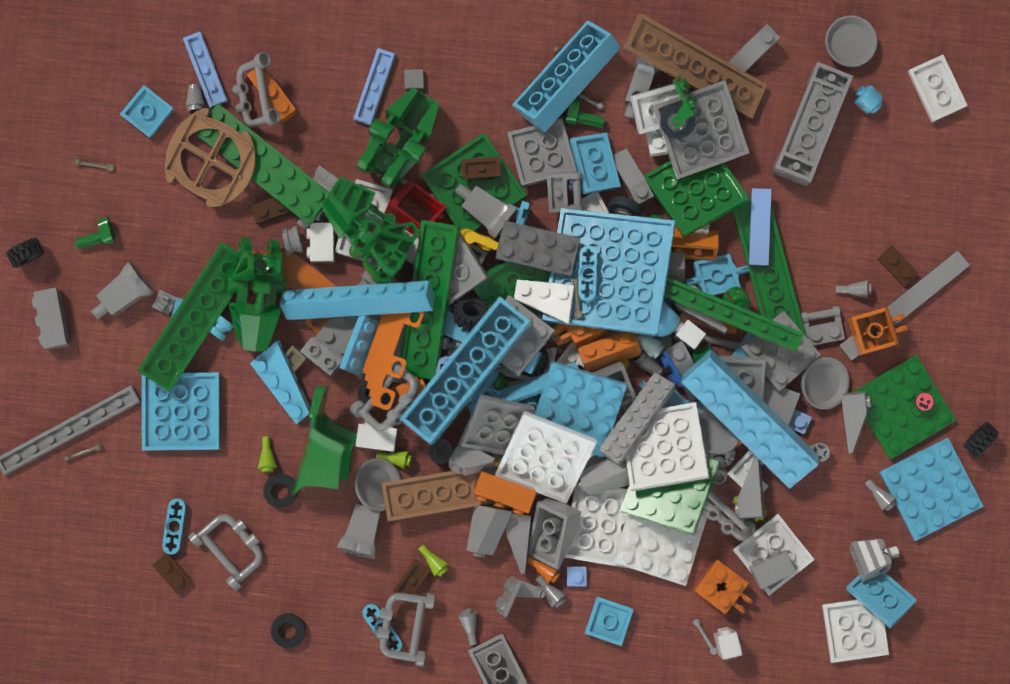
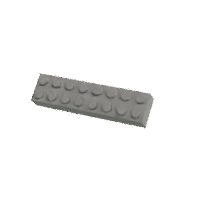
[599,372,676,466]

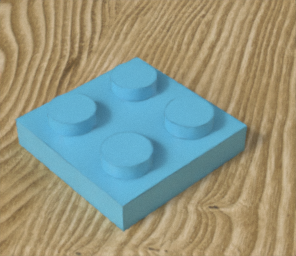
[120,85,175,139]
[585,596,634,646]

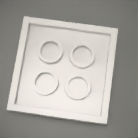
[732,514,814,596]
[822,599,889,663]

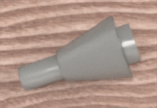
[836,280,871,299]
[865,479,896,511]
[536,575,566,608]
[458,608,477,645]

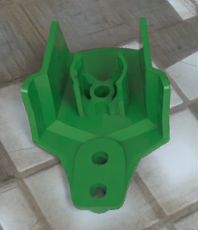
[292,385,357,495]

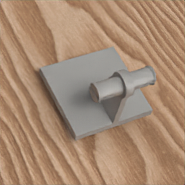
[495,575,545,617]

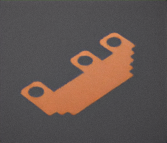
[253,250,337,332]
[362,312,424,410]

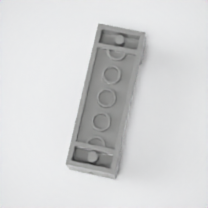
[771,62,853,186]
[300,261,400,377]

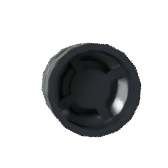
[428,439,454,464]

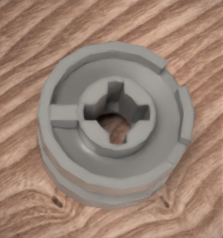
[282,226,303,255]

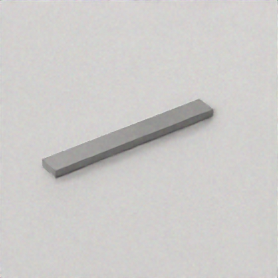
[839,251,970,361]
[0,385,141,476]

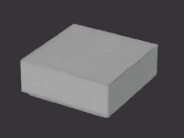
[404,69,424,90]

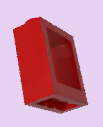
[384,180,447,239]

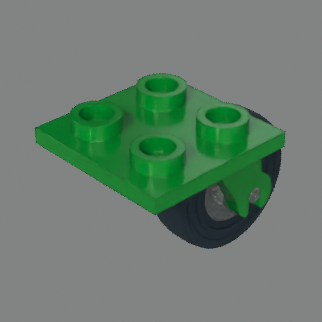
[660,75,698,139]

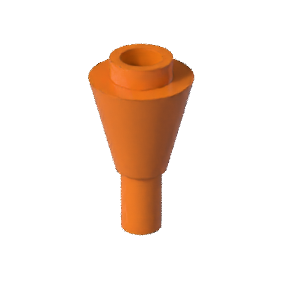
[526,556,560,585]

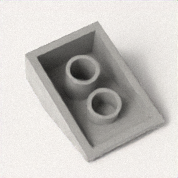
[527,497,581,569]
[468,634,527,684]

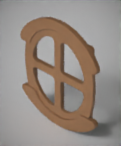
[165,108,256,207]

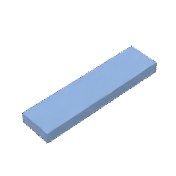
[183,31,228,109]
[353,48,396,126]
[749,188,771,266]

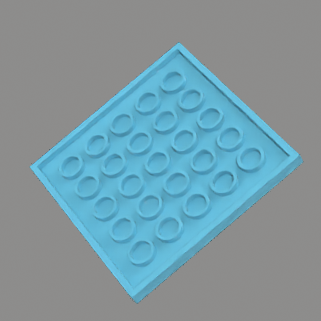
[542,208,676,336]

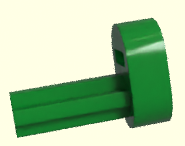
[565,98,605,128]
[74,216,116,250]

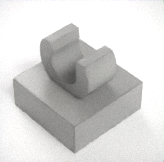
[152,290,177,316]

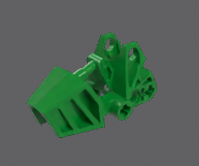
[356,87,439,188]
[321,176,420,284]
[226,237,287,351]

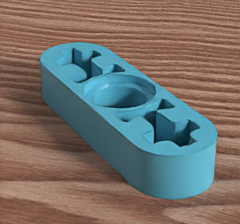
[578,246,599,303]
[162,498,187,554]
[363,603,402,651]

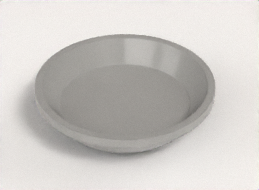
[825,16,877,67]
[801,357,849,409]
[698,410,739,455]
[355,458,401,511]

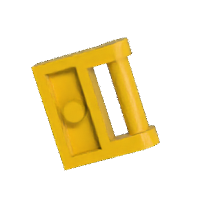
[461,228,499,251]

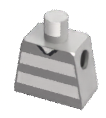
[850,539,899,583]

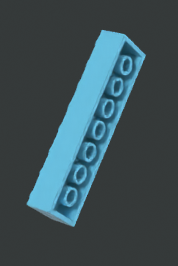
[400,297,532,445]
[682,350,819,489]

